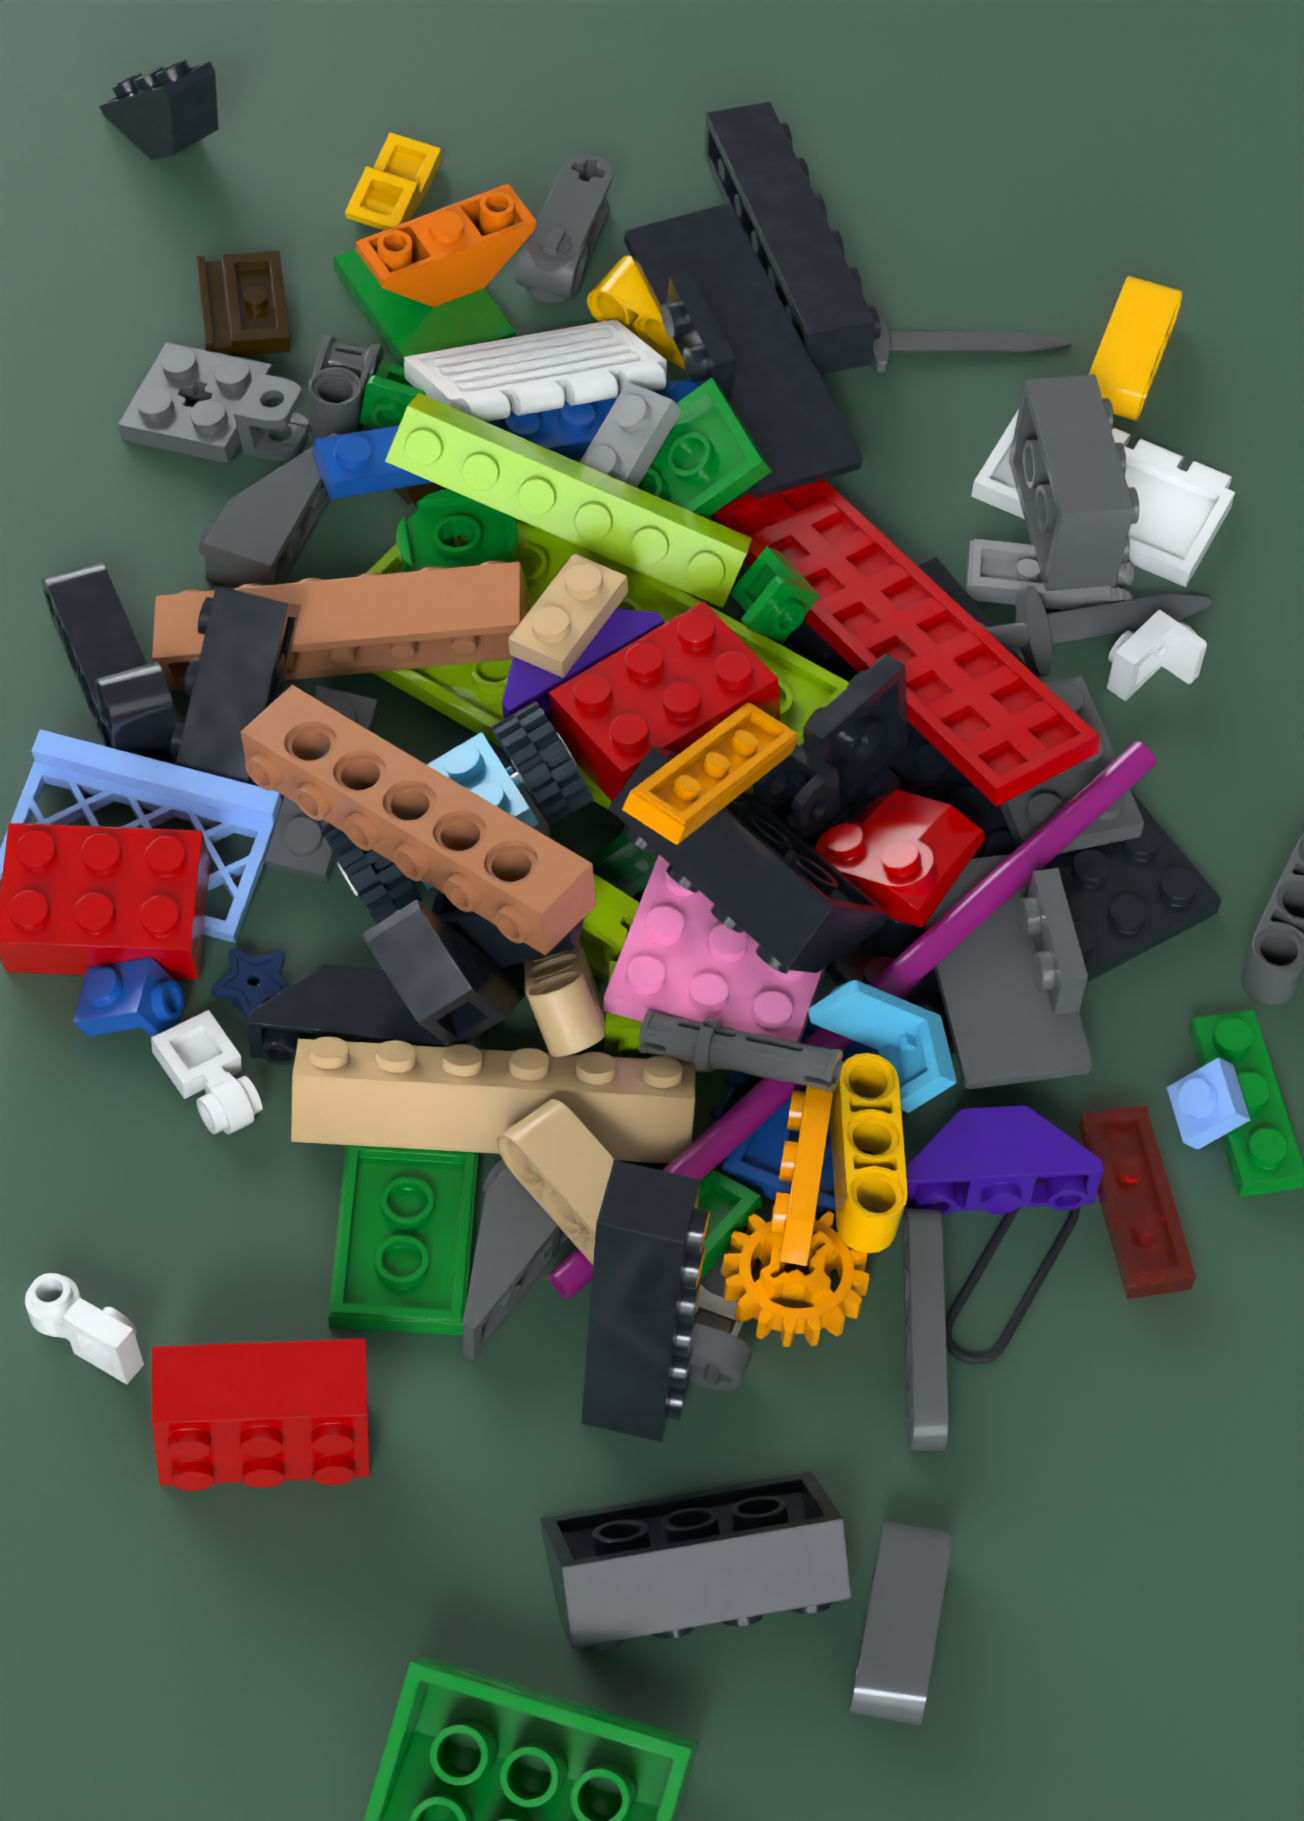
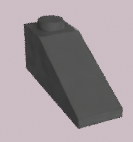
[199,433,338,589]
[462,1159,570,1362]

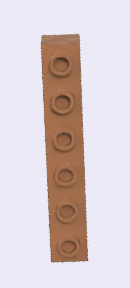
[240,685,596,956]

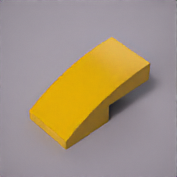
[345,132,443,230]

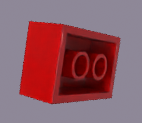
[549,601,780,802]
[0,823,210,980]
[152,1339,369,1491]

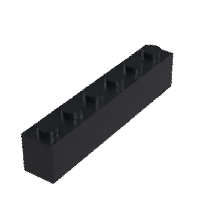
[704,102,881,374]
[581,1160,710,1442]

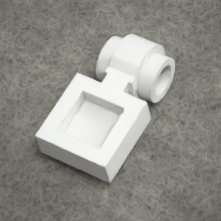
[151,1010,262,1135]
[25,1273,144,1385]

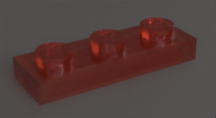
[1079,1105,1196,1299]

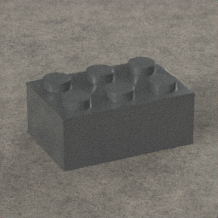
[1009,374,1140,591]

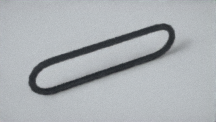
[945,1180,1080,1365]

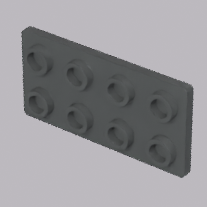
[924,854,1093,1089]

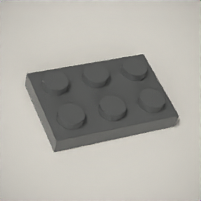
[1000,675,1144,854]

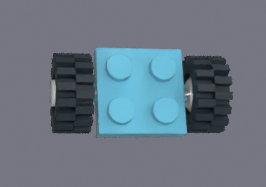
[320,701,594,924]

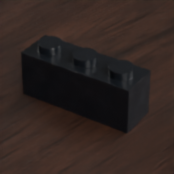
[170,587,301,787]

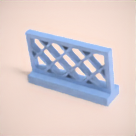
[0,729,282,943]

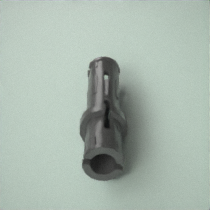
[639,1010,843,1093]

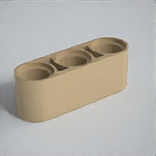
[524,940,606,1057]
[497,1099,615,1265]

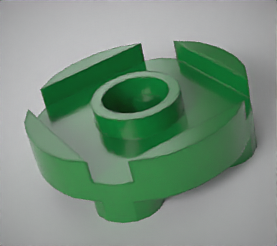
[396,489,520,572]

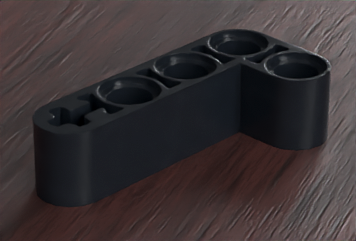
[42,562,175,759]

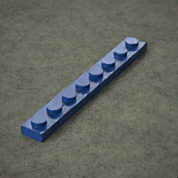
[312,379,698,499]

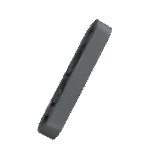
[903,1208,948,1452]

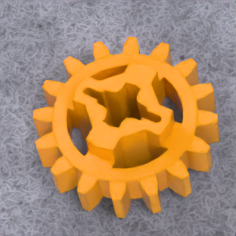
[722,1205,870,1347]

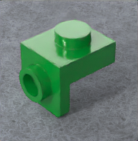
[359,361,426,429]
[730,546,820,643]

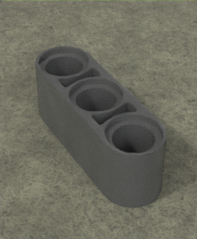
[1241,834,1304,1005]
[849,1519,953,1727]

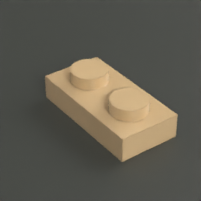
[508,553,628,678]

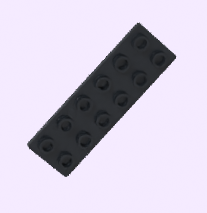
[624,204,863,498]

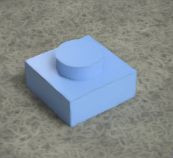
[1167,1057,1250,1150]

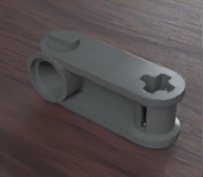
[516,152,613,303]

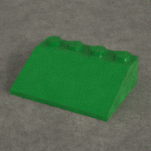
[363,1655,699,1821]

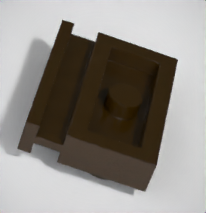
[196,251,290,356]

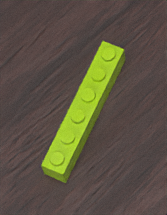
[385,393,752,608]

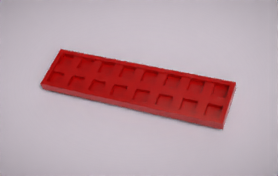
[711,480,1099,807]

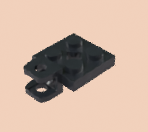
[753,654,908,839]

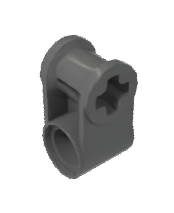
[309,334,384,439]

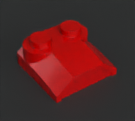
[815,789,985,928]

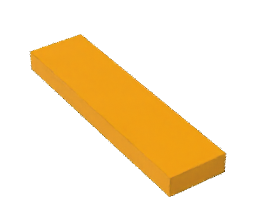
[622,702,800,845]

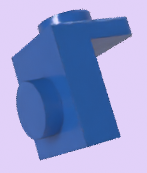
[73,957,185,1037]

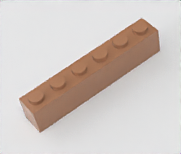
[152,561,531,691]

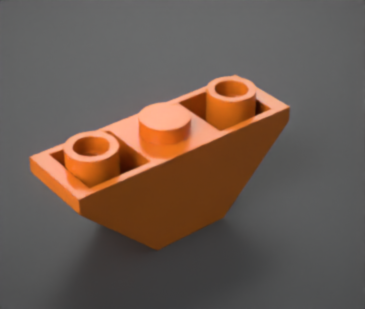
[355,183,536,308]

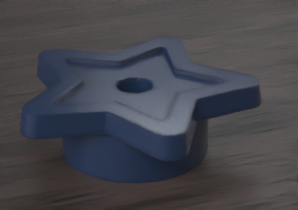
[211,948,290,1020]

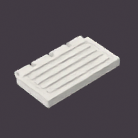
[404,319,667,422]
[971,409,1235,587]

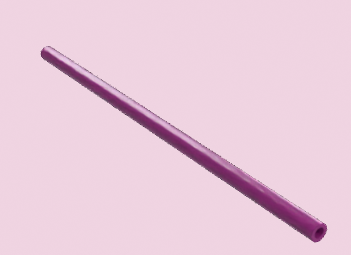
[547,742,1156,1300]

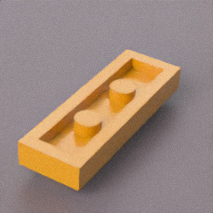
[771,1086,833,1266]

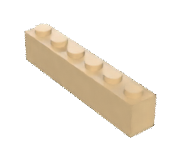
[291,1037,695,1164]

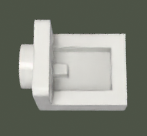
[1107,609,1207,701]

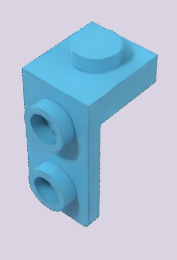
[808,980,957,1113]

